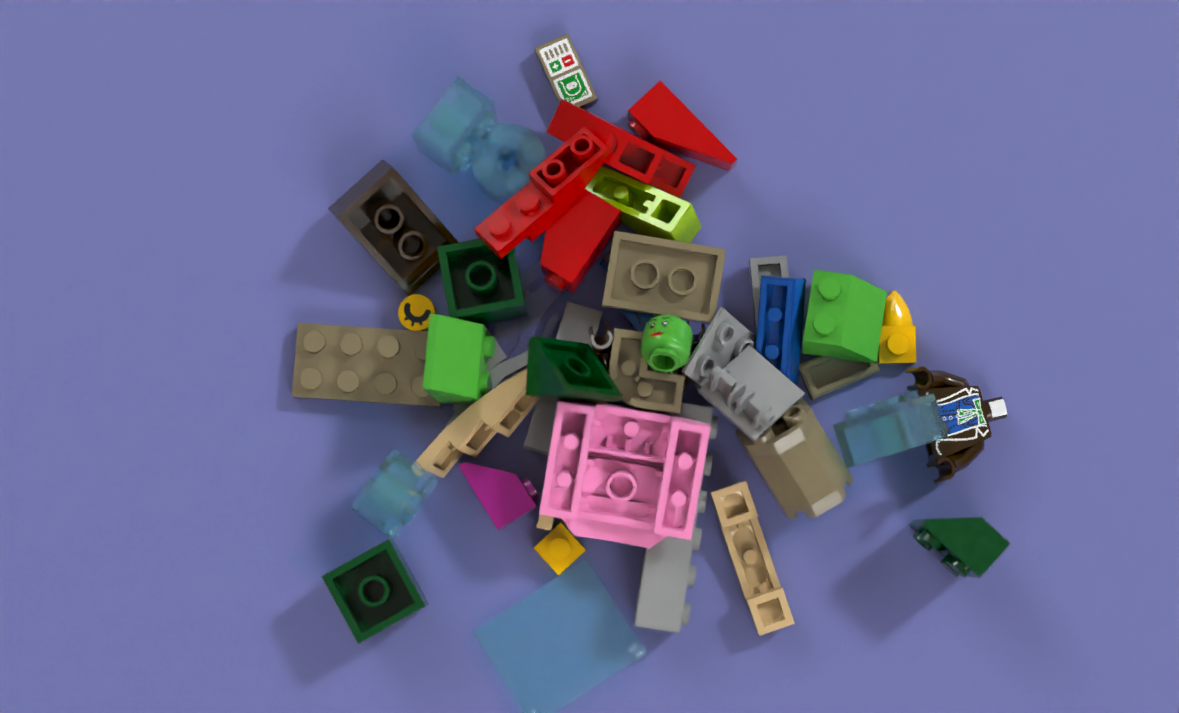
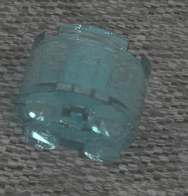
[471,123,546,204]
[352,449,439,541]

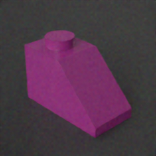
[459,462,539,530]

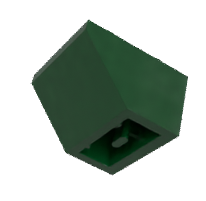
[909,517,1011,578]

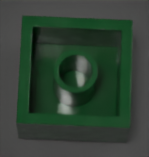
[437,239,528,324]
[322,539,429,644]

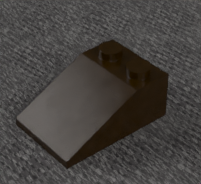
[328,159,459,296]

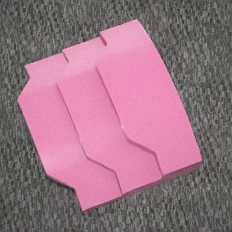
[539,399,711,549]

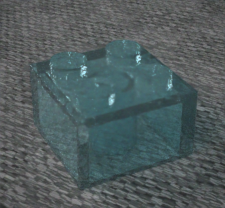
[412,76,498,176]
[833,390,948,468]

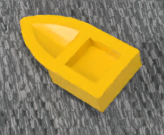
[877,291,916,364]

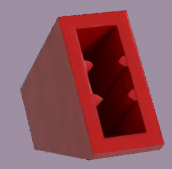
[540,189,622,294]

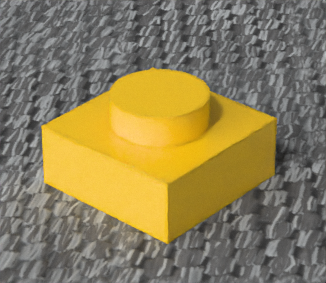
[534,523,586,576]

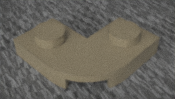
[609,328,685,415]

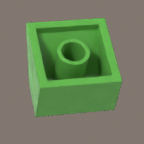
[802,270,887,364]
[423,314,496,405]

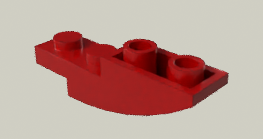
[546,98,696,198]
[474,127,610,259]

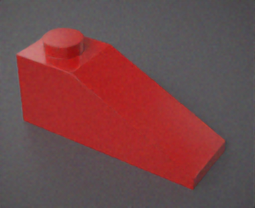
[627,81,737,171]

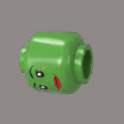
[640,314,693,372]

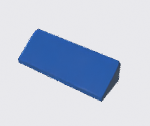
[755,275,806,386]

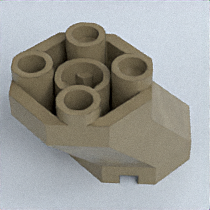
[735,398,853,519]

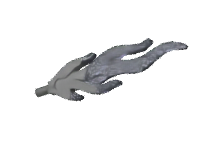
[443,255,567,430]

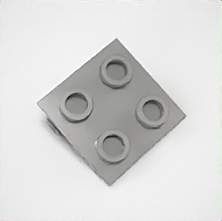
[681,307,756,389]
[698,345,805,441]

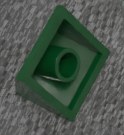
[526,336,623,402]

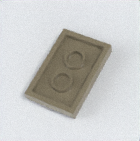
[602,231,726,324]

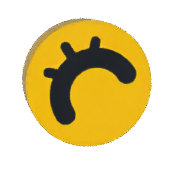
[398,294,436,331]

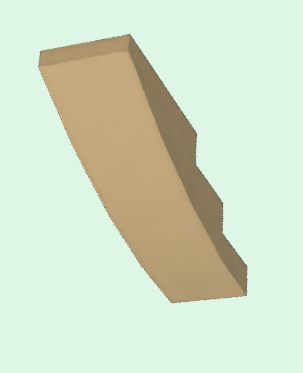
[416,369,541,478]

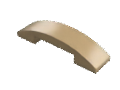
[710,480,795,636]

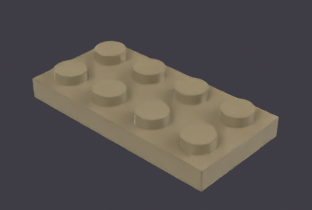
[292,323,441,408]

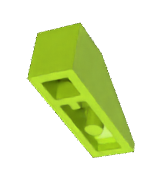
[585,166,702,243]

